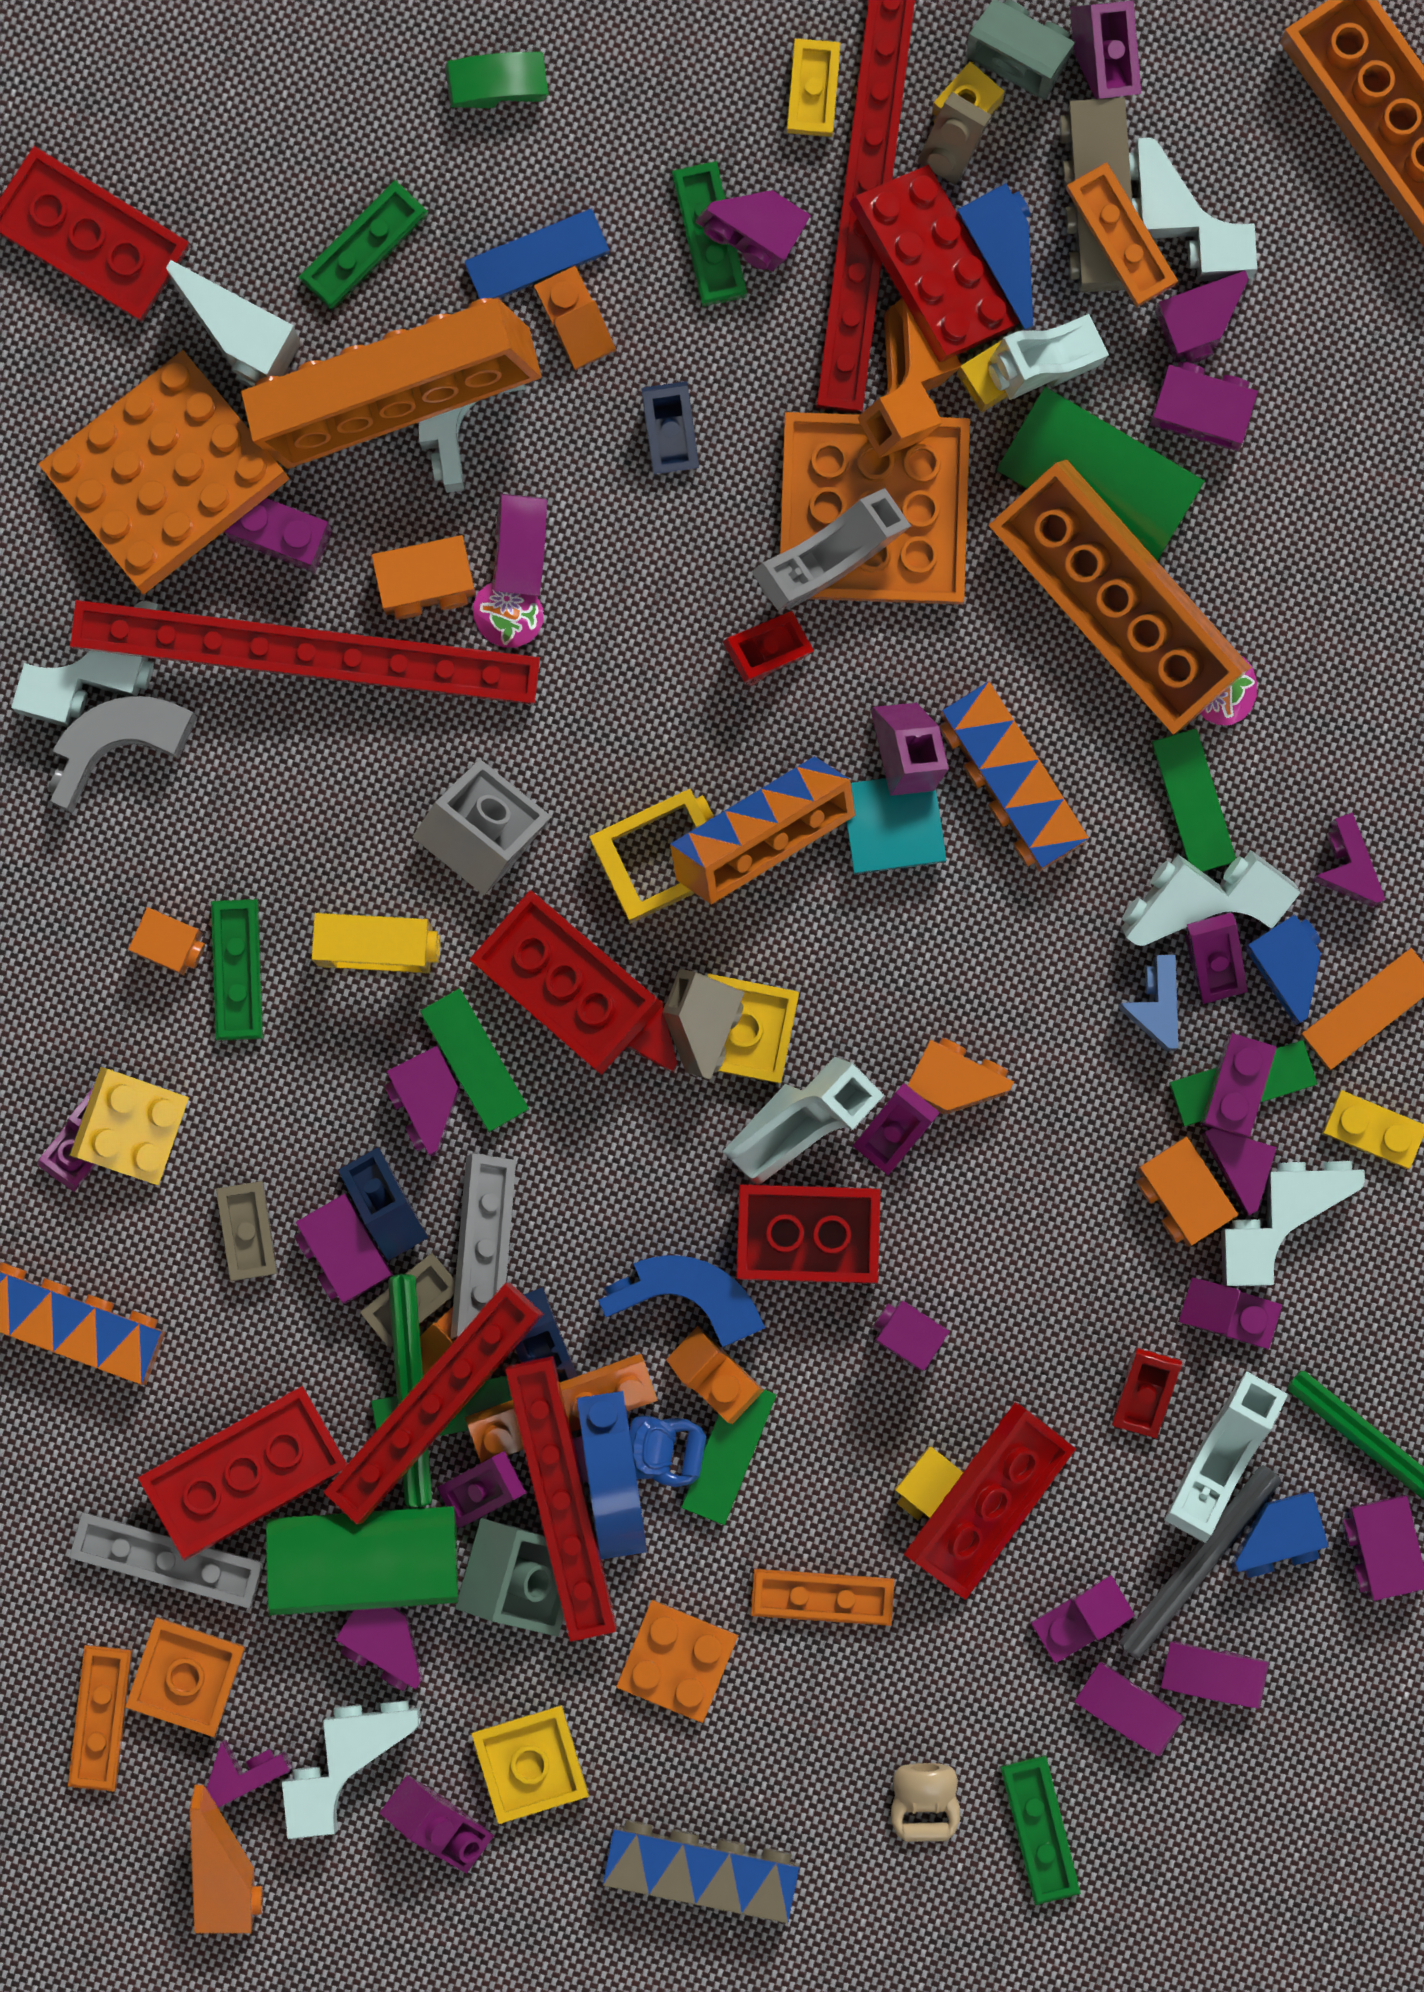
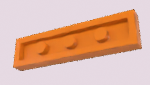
[464,1353,658,1463]

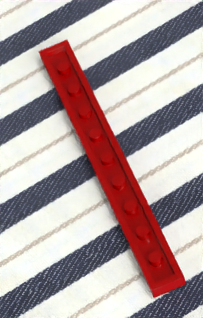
[817,0,915,414]
[70,600,540,705]

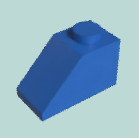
[1244,914,1321,1026]

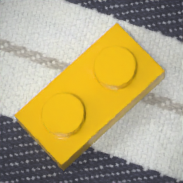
[787,39,841,137]
[1322,1090,1424,1170]

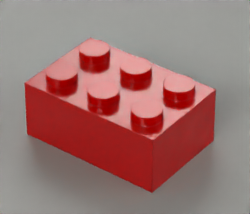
[737,1185,881,1284]

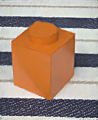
[128,907,205,976]

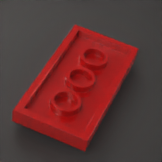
[0,146,191,323]
[849,164,1019,363]
[469,889,663,1075]
[138,1386,347,1561]
[904,1402,1076,1600]

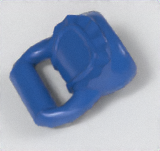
[630,1416,706,1487]

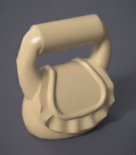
[891,1763,960,1842]

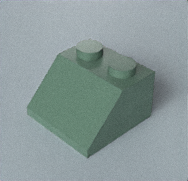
[965,0,1075,101]
[455,1518,564,1637]

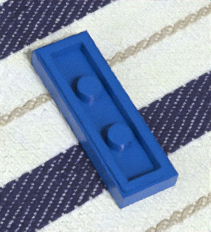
[464,208,610,299]

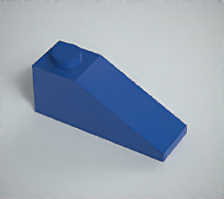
[957,183,1033,331]

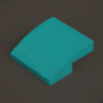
[846,778,947,875]

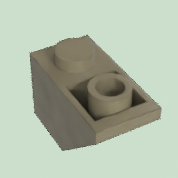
[662,969,745,1080]

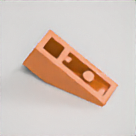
[190,1785,263,1933]

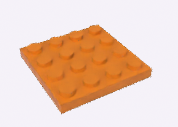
[38,350,289,595]
[780,412,970,605]

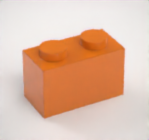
[371,535,476,620]
[1135,1136,1238,1247]

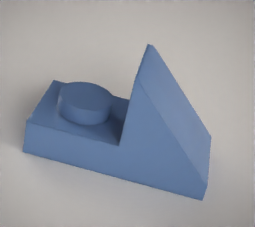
[1118,955,1179,1051]

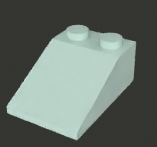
[166,260,301,388]

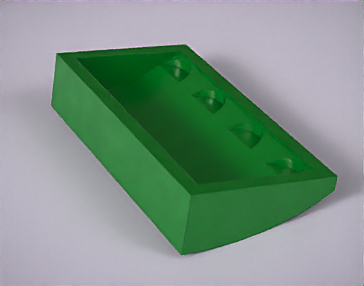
[996,387,1205,561]
[266,1506,458,1616]

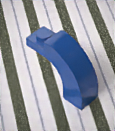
[598,1255,765,1348]
[577,1391,647,1559]

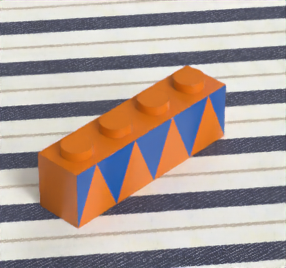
[939,681,1089,872]
[670,756,855,904]
[0,1262,166,1385]

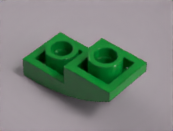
[445,52,549,108]

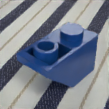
[1231,1491,1329,1578]

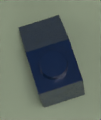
[338,1147,429,1260]

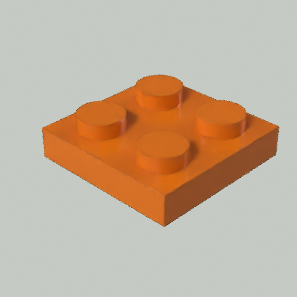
[616,1599,739,1723]
[125,1617,246,1737]

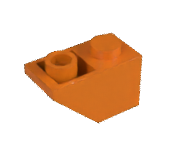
[907,1038,1014,1115]

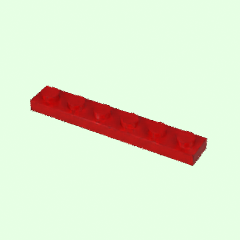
[324,1282,544,1524]
[505,1356,617,1642]

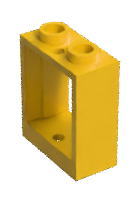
[589,788,714,924]
[312,913,441,973]

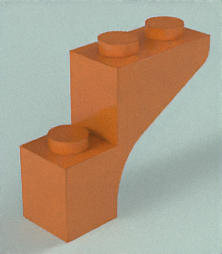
[857,298,961,458]

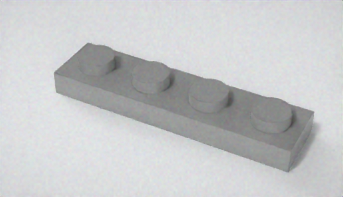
[451,1153,516,1340]
[69,1512,264,1609]

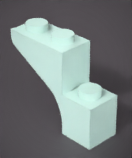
[1129,138,1257,282]
[989,314,1109,400]
[11,601,162,728]
[1121,850,1301,946]
[722,1057,884,1185]
[1221,1161,1365,1287]
[282,1700,421,1839]

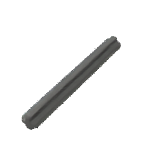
[1119,1465,1281,1659]

